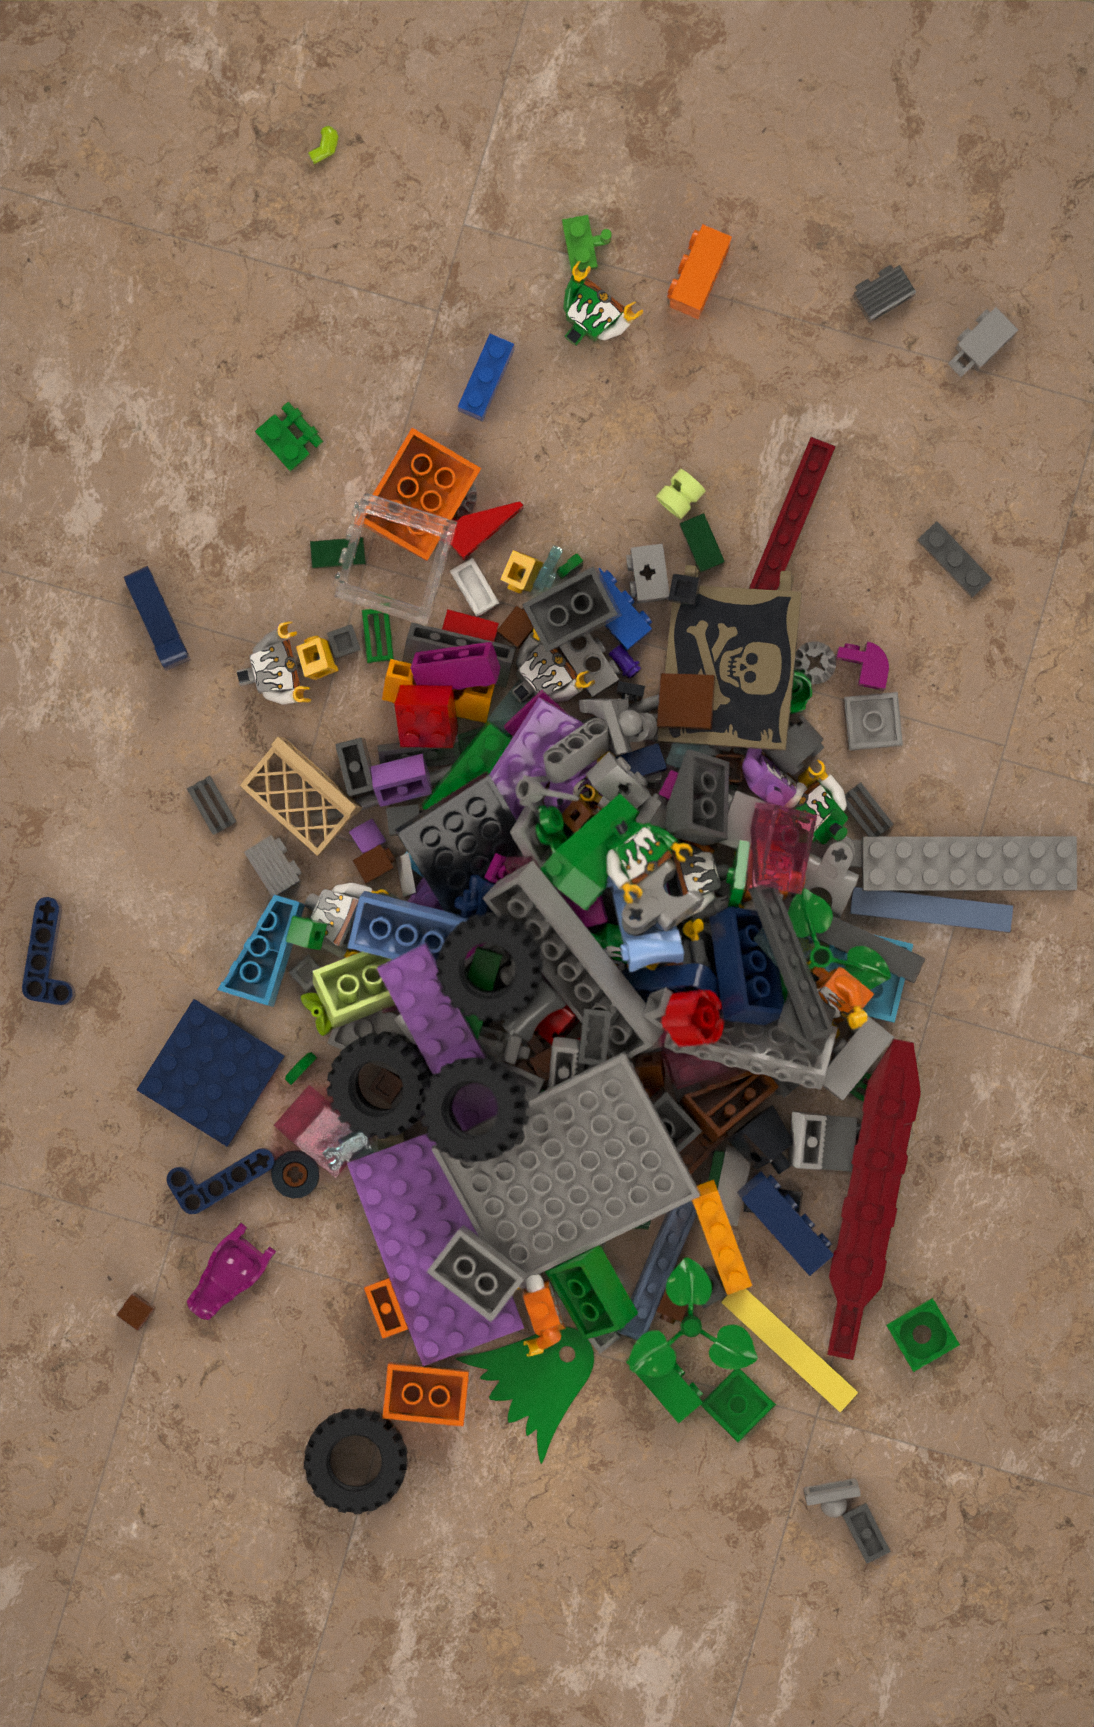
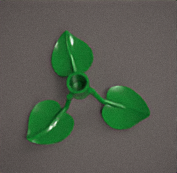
[779,888,891,1003]
[629,1257,758,1377]

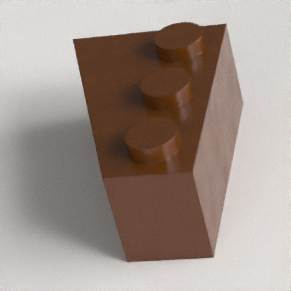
[679,1071,779,1144]

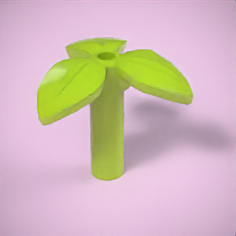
[300,993,333,1036]

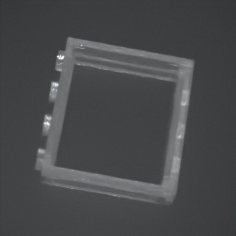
[333,493,458,626]

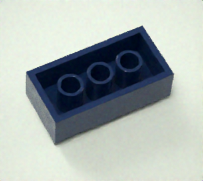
[709,907,784,1025]

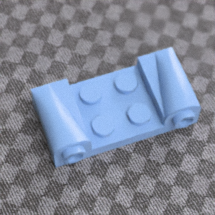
[606,876,684,972]

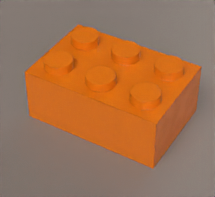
[667,224,732,320]
[382,1362,470,1426]

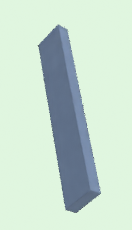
[850,887,1013,933]
[617,1200,697,1340]

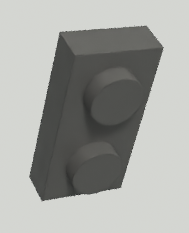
[842,1502,891,1564]

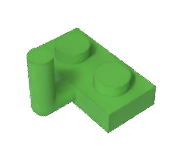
[562,215,612,273]

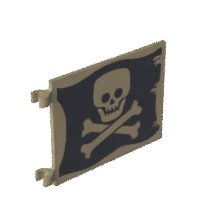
[658,565,802,751]

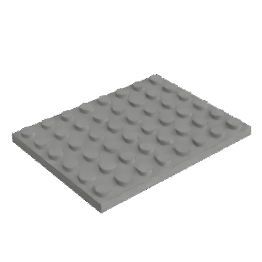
[431,1052,700,1281]

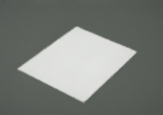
[396,853,416,897]

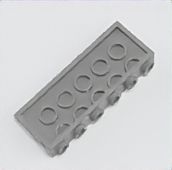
[664,1004,838,1089]

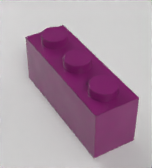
[411,642,501,690]

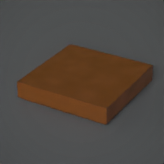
[657,673,716,730]

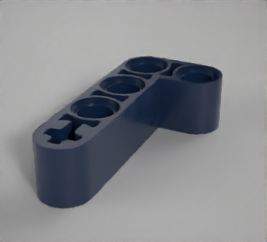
[124,566,191,671]
[22,897,75,1005]
[621,963,721,1003]
[166,1148,276,1215]

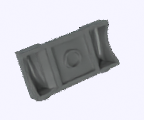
[493,948,567,1041]

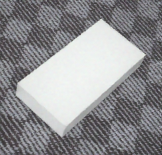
[450,558,500,617]

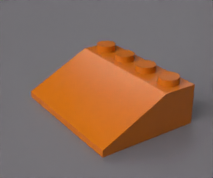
[357,428,482,561]

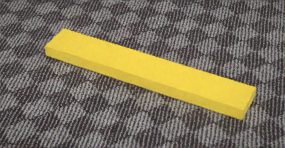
[721,1289,858,1412]

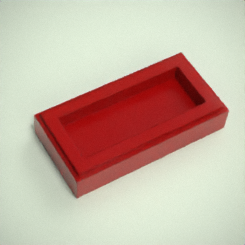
[442,609,499,642]

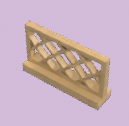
[240,737,363,856]

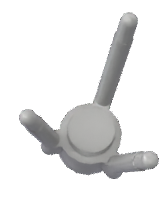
[516,775,579,815]

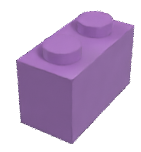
[371,753,432,807]

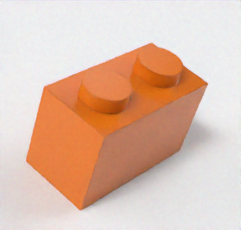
[364,1277,409,1339]

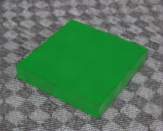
[701,1369,776,1443]

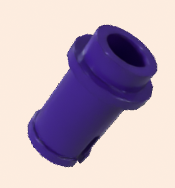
[609,644,641,679]

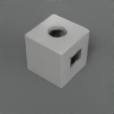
[643,988,673,1030]

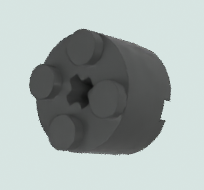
[762,714,824,776]

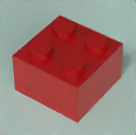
[394,685,458,748]

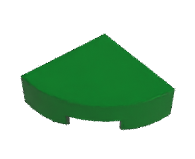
[556,554,583,580]
[285,1052,317,1085]

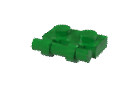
[255,402,324,472]

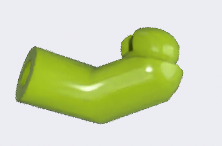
[308,126,338,164]

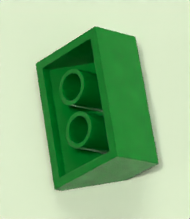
[545,1245,638,1340]

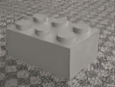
[823,1017,894,1100]
[427,1225,528,1322]

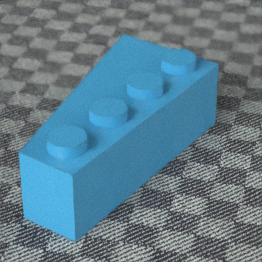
[217,895,305,1007]

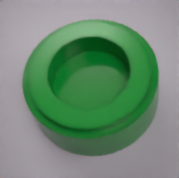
[540,806,564,834]

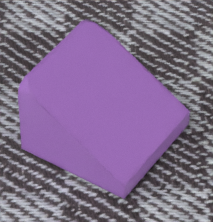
[349,818,386,854]

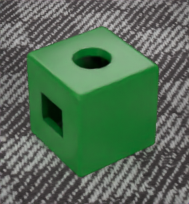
[286,916,327,950]

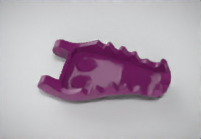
[187,1223,276,1320]

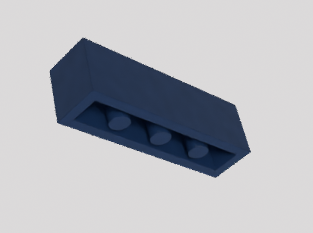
[737,1171,834,1276]

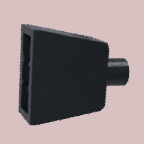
[727,1105,793,1174]

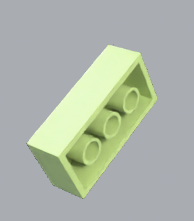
[313,952,396,1029]

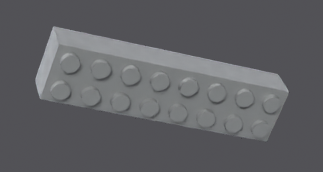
[483,861,665,1059]

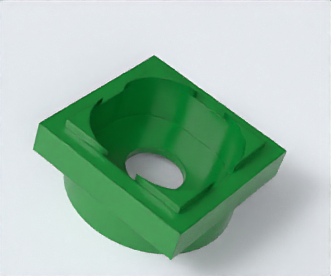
[886,1298,960,1372]

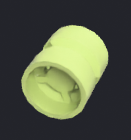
[656,468,706,519]

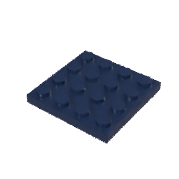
[137,999,285,1147]

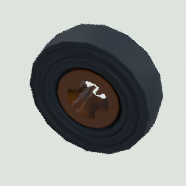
[271,1150,320,1199]

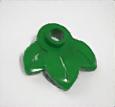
[535,805,572,853]

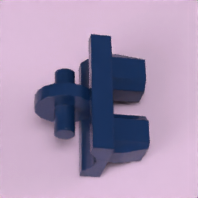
[454,875,496,918]

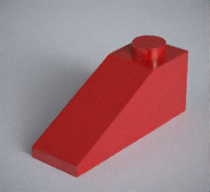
[442,501,524,561]

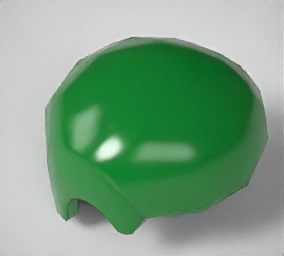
[790,671,812,714]

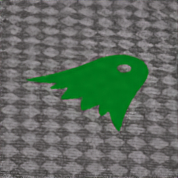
[455,1326,594,1464]

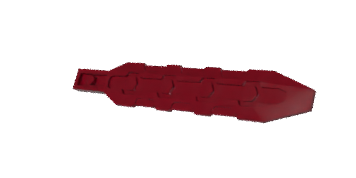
[827,1038,921,1360]

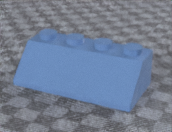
[348,891,469,963]

